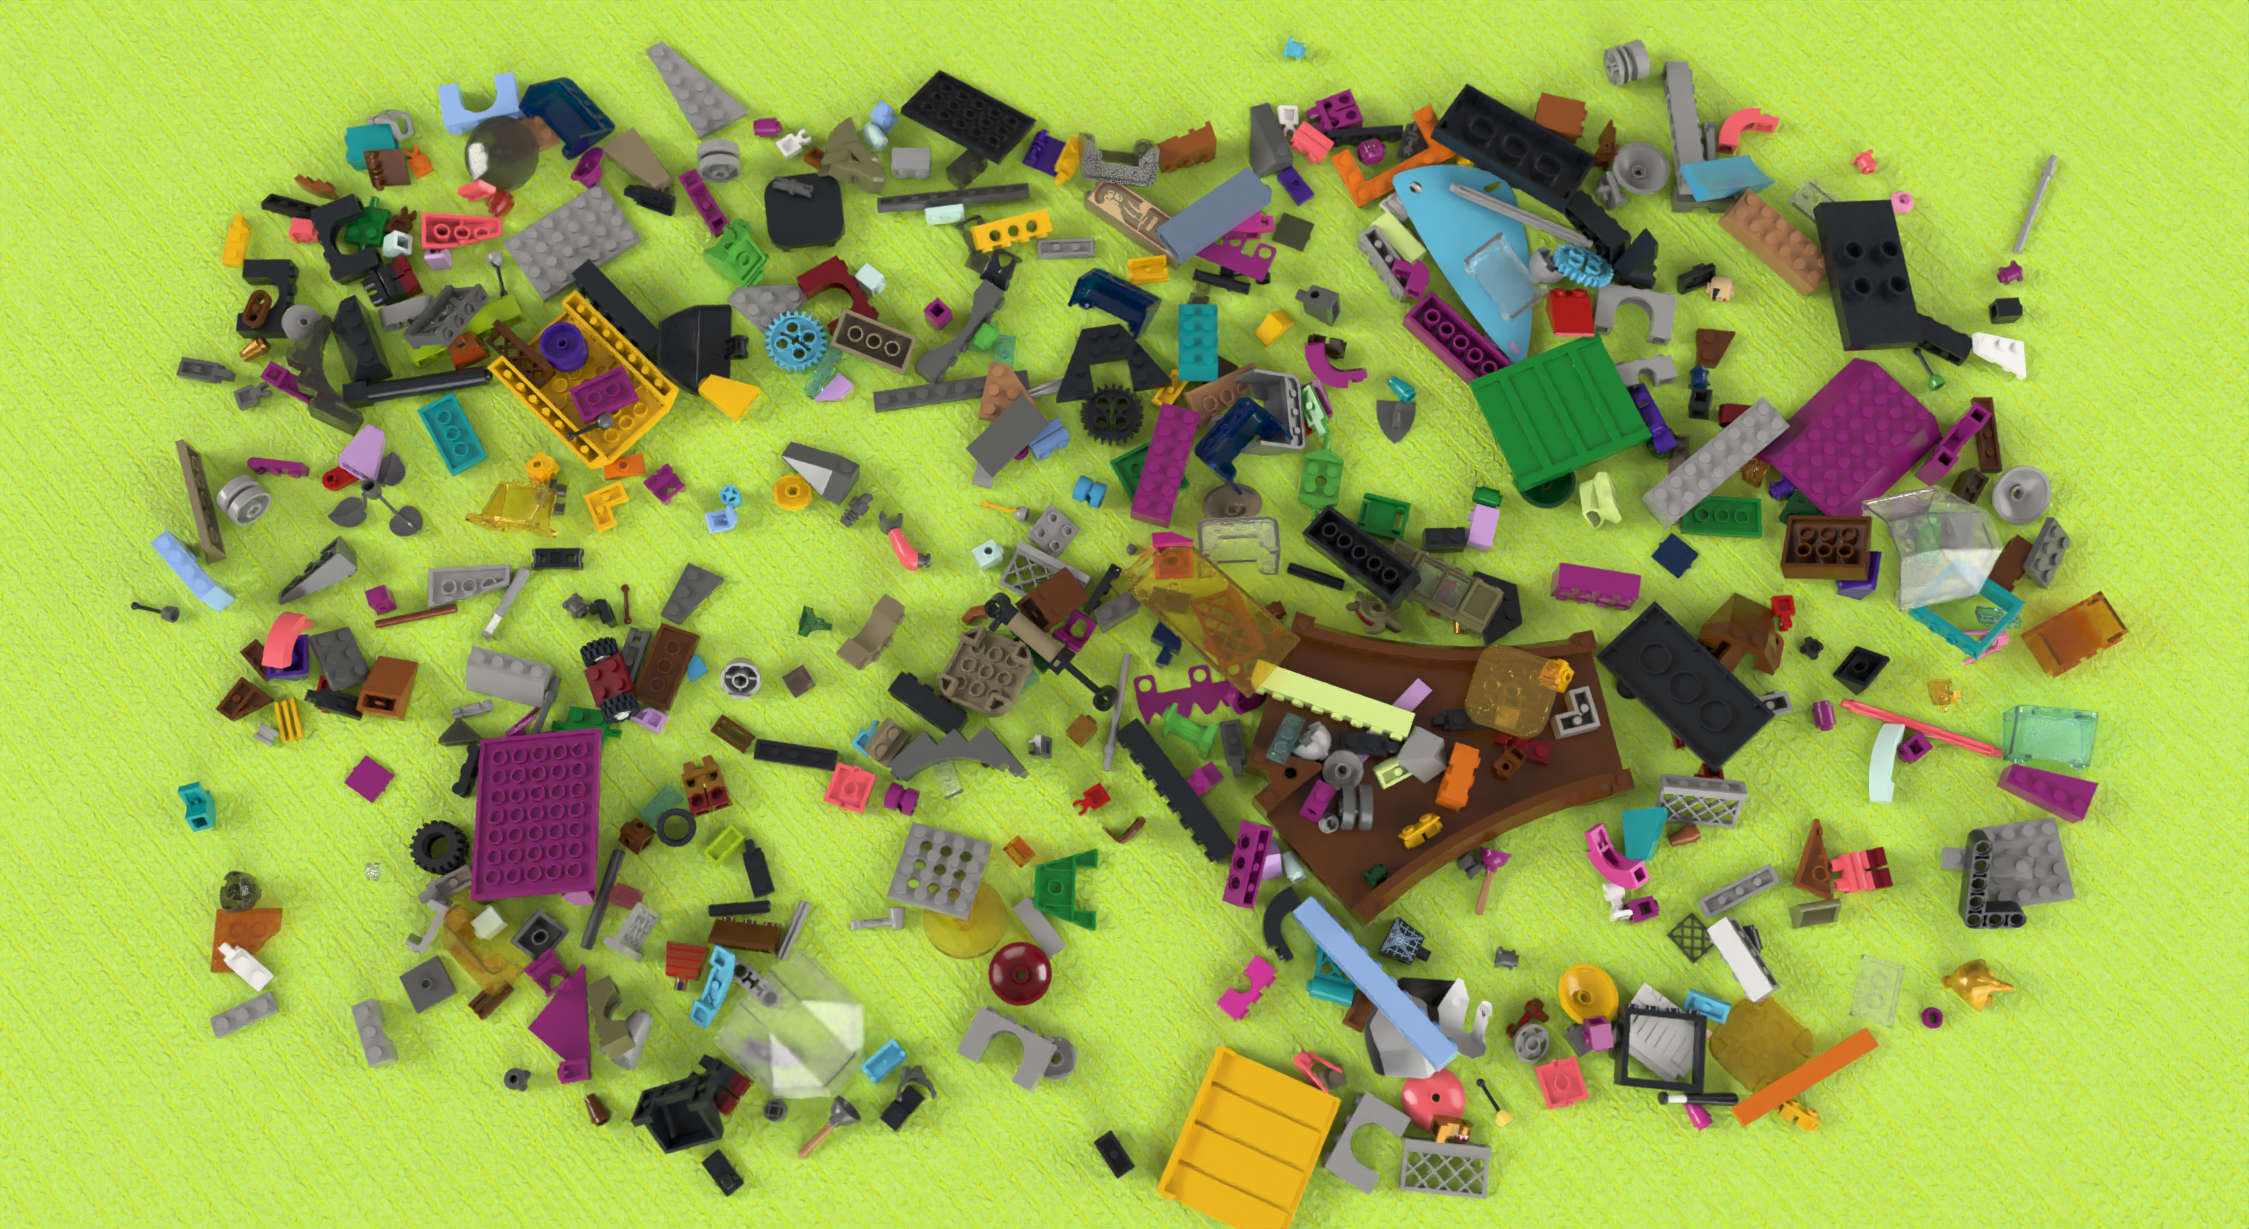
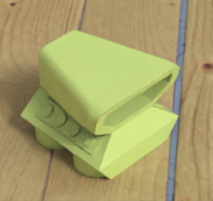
[1579,472,1622,530]

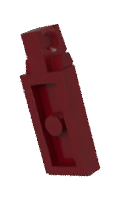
[1494,733,1553,765]

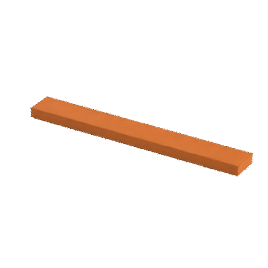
[1730,1027,1879,1127]

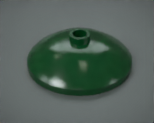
[1520,472,1576,509]

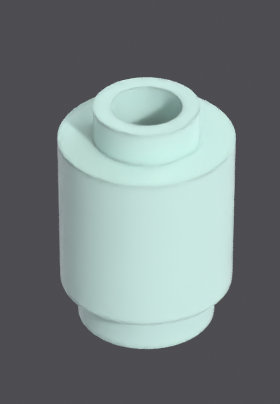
[861,123,888,151]

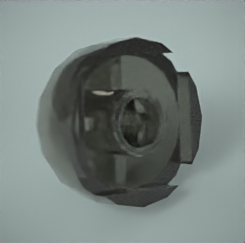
[220,871,262,913]

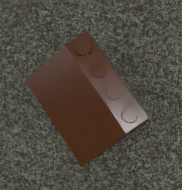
[1780,515,1872,581]

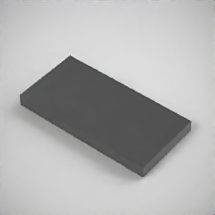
[966,394,1050,477]

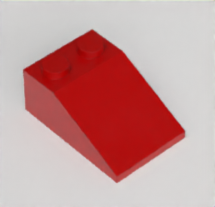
[1546,288,1595,337]

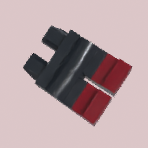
[362,254,424,308]
[689,1054,753,1116]

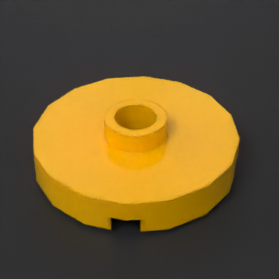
[773,474,813,511]

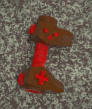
[1505,997,1549,1039]

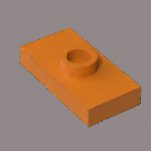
[604,453,646,481]

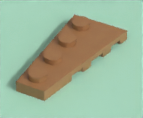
[1184,362,1257,430]

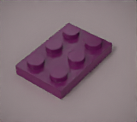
[569,365,639,425]

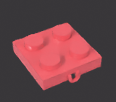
[823,762,877,815]
[1534,1056,1589,1110]

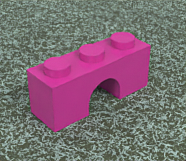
[1216,955,1276,1021]

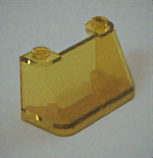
[442,904,524,996]

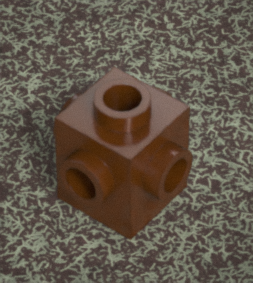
[618,817,656,855]

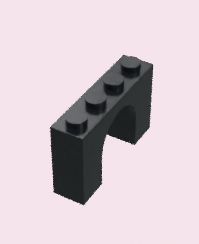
[310,194,384,285]
[236,259,299,339]

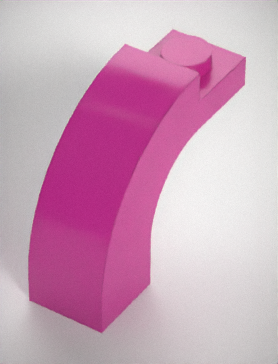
[1584,823,1650,889]

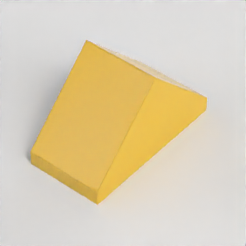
[1254,309,1295,347]

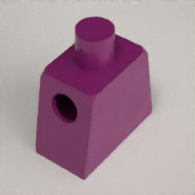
[1299,779,1337,824]

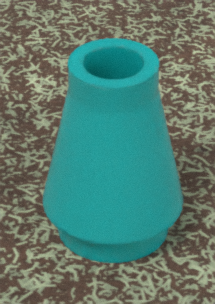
[1388,376,1417,403]

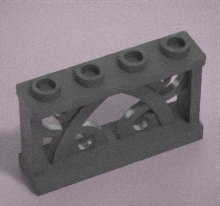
[403,284,489,349]

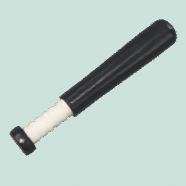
[1658,1091,1739,1106]

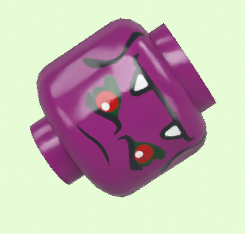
[1357,139,1386,165]

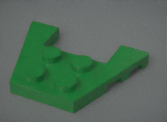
[1033,849,1098,931]

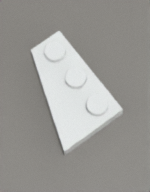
[1972,332,2027,380]

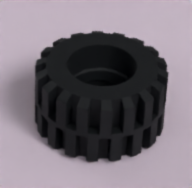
[410,820,469,875]

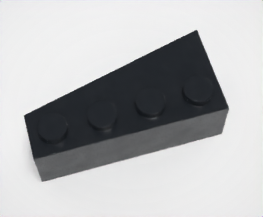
[1563,190,1631,268]

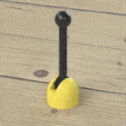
[1476,1078,1514,1128]

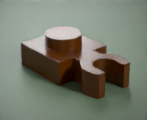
[385,206,417,234]

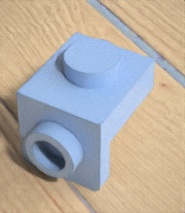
[704,505,738,534]

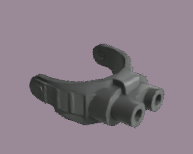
[896,1065,937,1102]

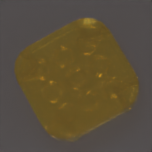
[1464,644,1560,739]
[1709,996,1815,1094]

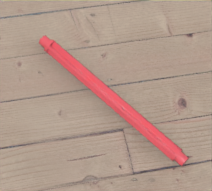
[1840,698,2003,758]

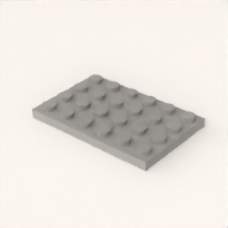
[503,182,642,303]

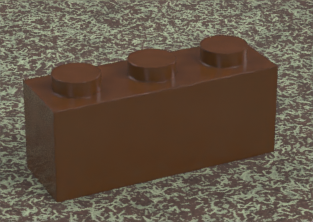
[1984,534,2033,593]

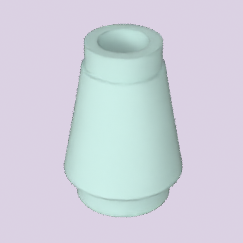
[1281,851,1307,883]

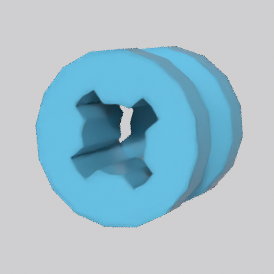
[719,485,742,508]

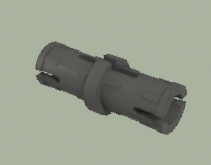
[773,176,813,198]

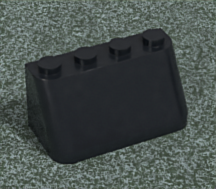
[331,295,393,384]

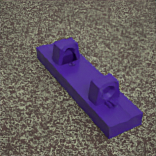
[1628,383,1678,454]

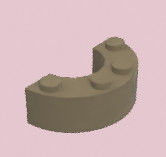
[836,593,906,670]

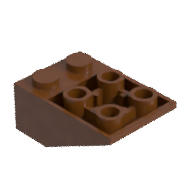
[1015,567,1090,633]

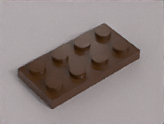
[632,623,700,711]

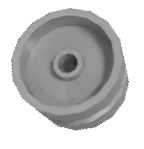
[697,139,741,183]
[216,475,272,526]

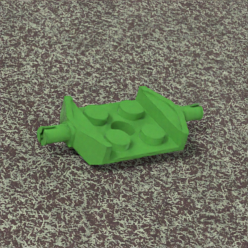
[1298,437,1344,522]

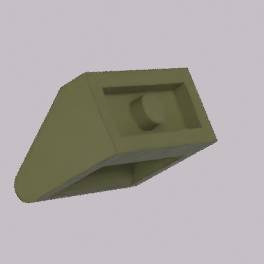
[1789,898,1841,929]

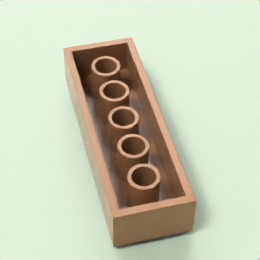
[1717,188,1827,296]

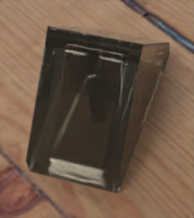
[438,717,484,747]

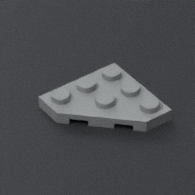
[727,285,809,338]

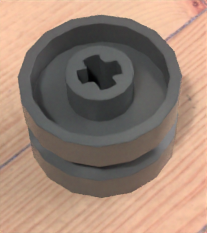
[1338,784,1373,830]

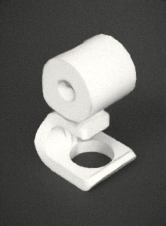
[1602,882,1632,922]

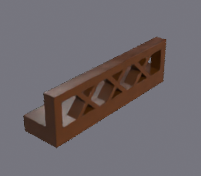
[485,319,557,389]

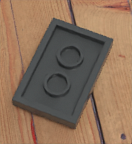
[2023,517,2071,589]
[308,627,370,692]

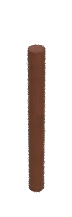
[375,604,457,628]

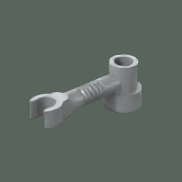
[850,907,906,930]

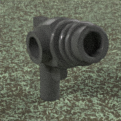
[839,493,873,528]

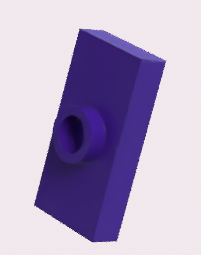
[1276,166,1314,207]

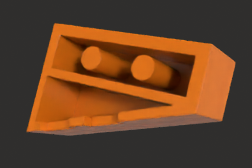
[1434,742,1481,811]

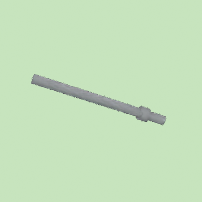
[2013,155,2058,254]
[1102,653,1131,772]

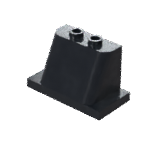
[631,1070,724,1154]

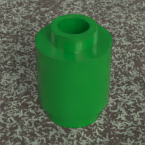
[1472,486,1503,508]

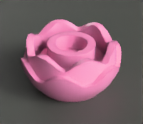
[1889,191,1914,214]

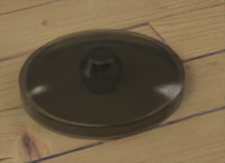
[464,116,539,193]

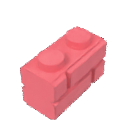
[1288,121,1334,165]

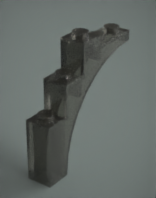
[285,315,364,436]

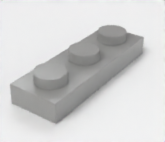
[210,991,280,1039]

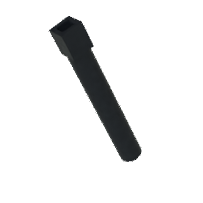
[342,366,493,409]

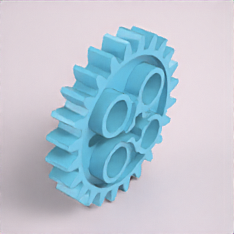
[1552,244,1614,288]
[764,310,828,374]

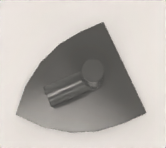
[1376,400,1416,444]

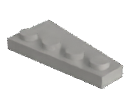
[428,564,512,609]

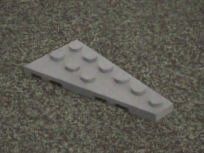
[646,42,749,140]

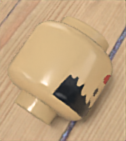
[1706,276,1735,302]

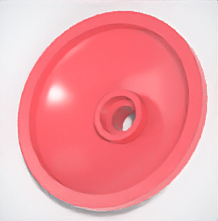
[1401,1068,1466,1131]

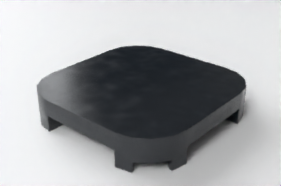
[764,172,846,252]

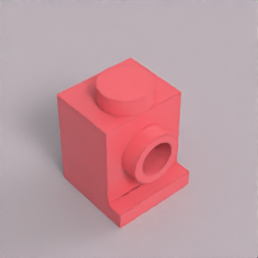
[288,218,319,244]

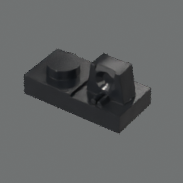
[1678,263,1716,295]
[701,1149,745,1197]

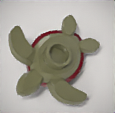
[1345,591,1402,635]

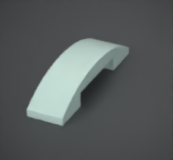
[1869,724,1905,803]

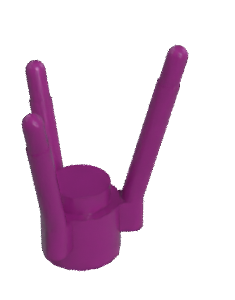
[505,707,555,737]

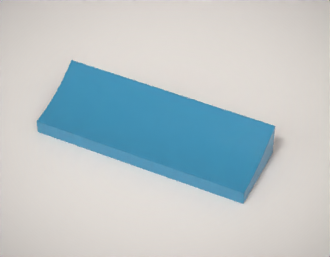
[1680,155,1774,202]

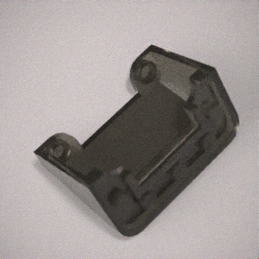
[1078,132,1160,187]

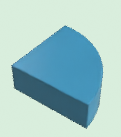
[687,654,709,682]

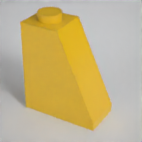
[698,374,761,423]

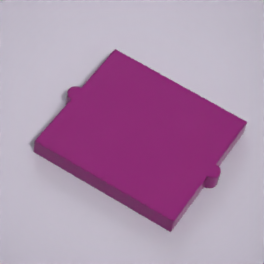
[344,756,394,803]

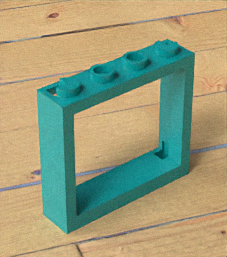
[1907,557,2025,660]

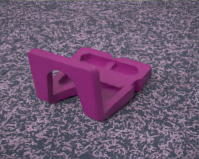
[643,464,687,506]
[1052,610,1097,653]
[524,948,570,998]

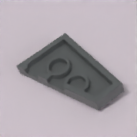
[661,563,725,625]

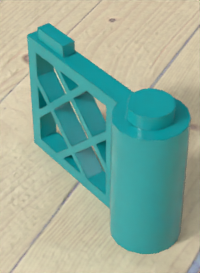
[1306,943,1355,1007]

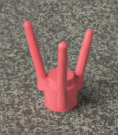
[1293,1050,1343,1093]

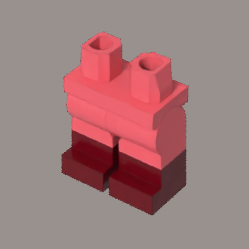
[1828,847,1893,894]

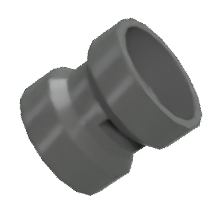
[1456,851,1485,880]
[763,1100,788,1122]

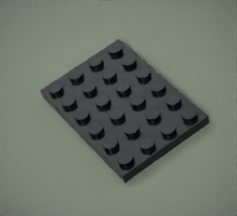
[900,70,1036,165]

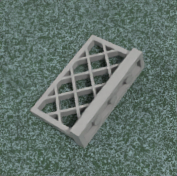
[999,540,1092,620]
[1655,774,1748,828]
[603,902,661,963]
[1399,1136,1492,1199]

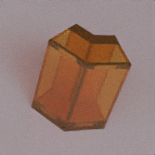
[1003,835,1036,868]

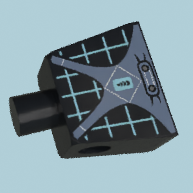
[1378,916,1431,965]

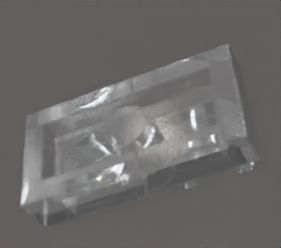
[933,761,964,800]

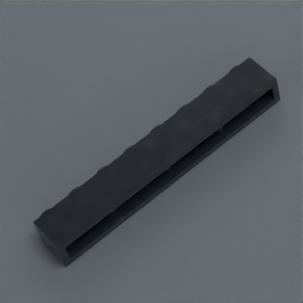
[1117,718,1235,865]

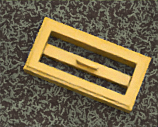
[274,698,304,743]

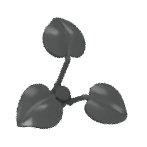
[328,452,423,537]

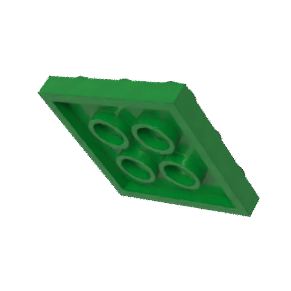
[1110,441,1190,504]

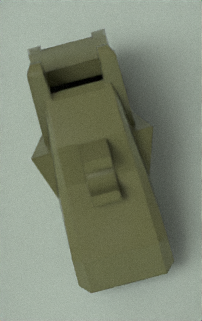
[817,117,887,194]

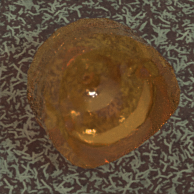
[1740,458,1771,488]

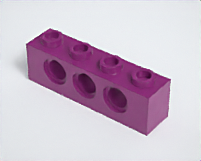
[1222,820,1273,909]

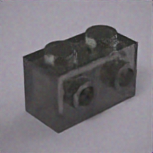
[946,149,988,190]

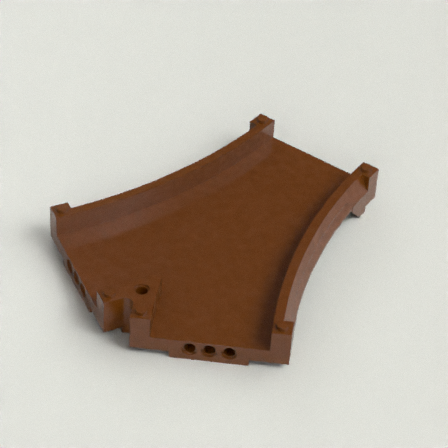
[1244,612,1635,928]

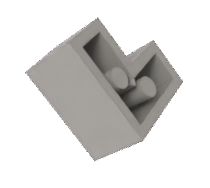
[1550,686,1601,740]

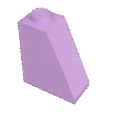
[338,424,386,481]

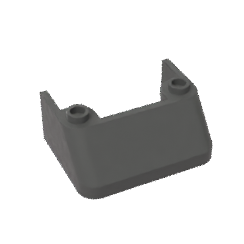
[1234,368,1306,456]

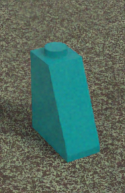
[1622,807,1668,865]

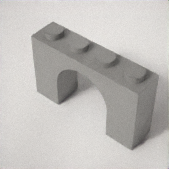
[1592,282,1677,346]
[957,1006,1057,1093]
[1322,1091,1411,1195]

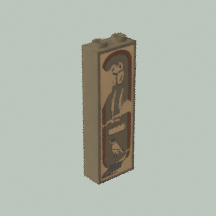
[1084,172,1180,270]

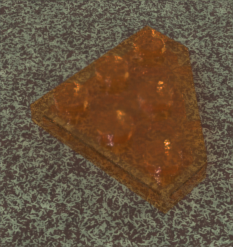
[211,908,282,973]

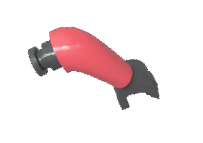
[878,511,931,571]

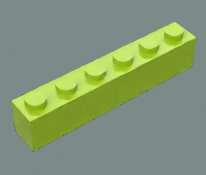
[405,294,527,369]

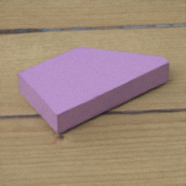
[815,373,854,402]
[630,707,669,734]

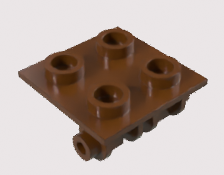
[1593,120,1619,172]
[363,148,411,191]

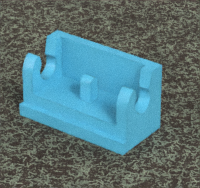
[860,1039,908,1084]

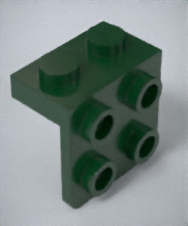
[1779,486,1826,525]

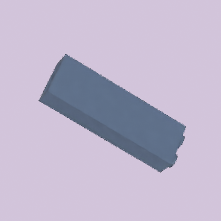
[1157,167,1272,265]

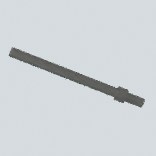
[530,676,562,735]

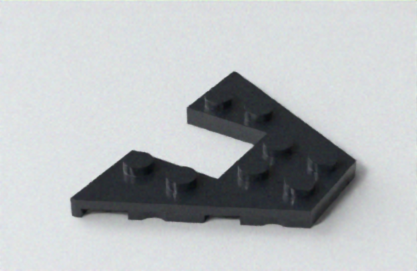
[1056,324,1172,404]

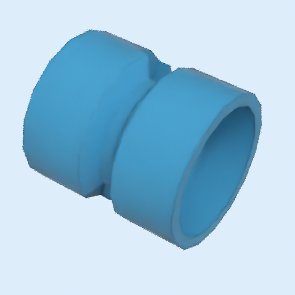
[1072,475,1108,509]

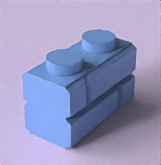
[1028,417,1070,461]

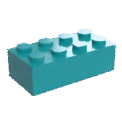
[1178,304,1218,381]

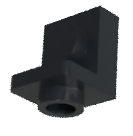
[587,599,618,628]

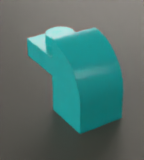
[178,782,216,832]

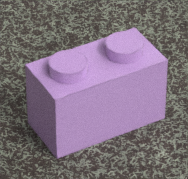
[1465,504,1500,552]

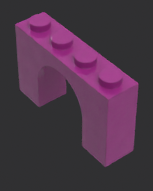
[1914,402,1992,488]

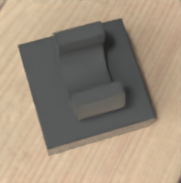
[1029,735,1052,759]

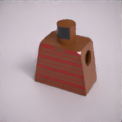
[446,331,491,370]
[666,941,710,992]

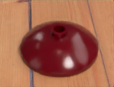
[989,942,1052,1006]

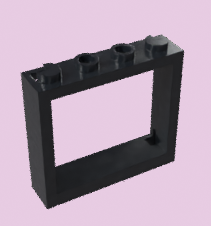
[1613,1003,1707,1094]

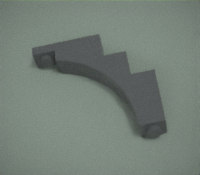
[888,726,1030,782]

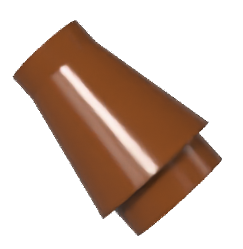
[1668,823,1701,847]

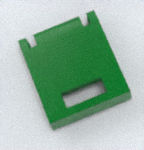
[1357,493,1411,541]

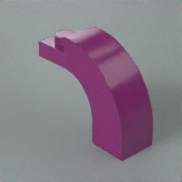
[1304,341,1367,388]

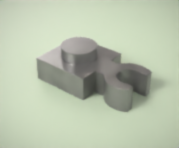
[233,382,273,411]

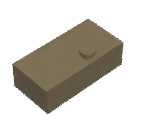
[829,308,918,375]

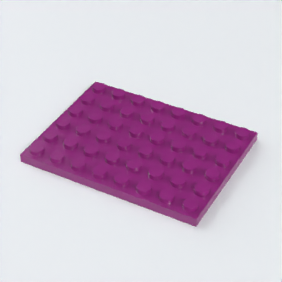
[470,728,602,901]

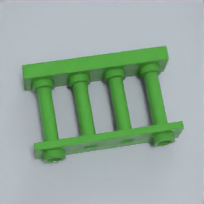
[1161,702,1219,760]

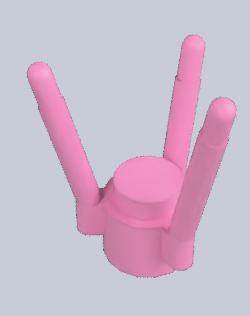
[1962,630,2009,665]

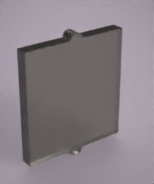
[1272,213,1315,252]

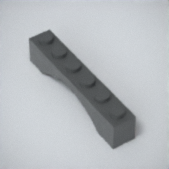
[914,279,1005,384]

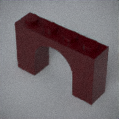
[797,255,879,337]

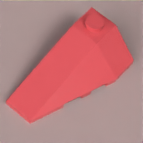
[421,212,502,250]

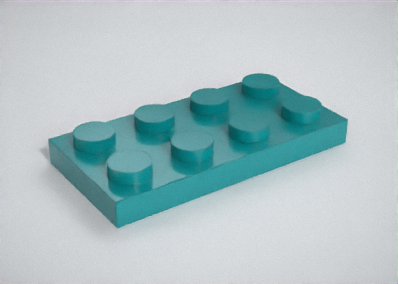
[417,392,489,477]

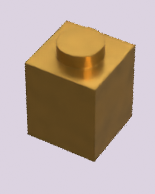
[1066,714,1097,748]

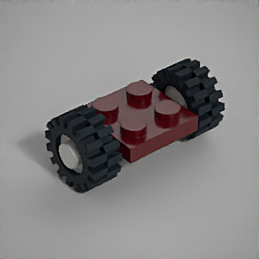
[580,637,640,724]

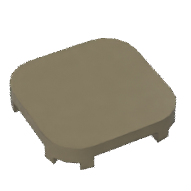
[938,626,1034,717]

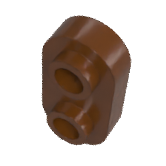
[242,290,272,328]

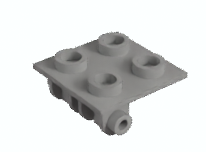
[1027,504,1079,559]

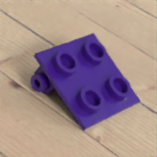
[1022,129,1066,177]

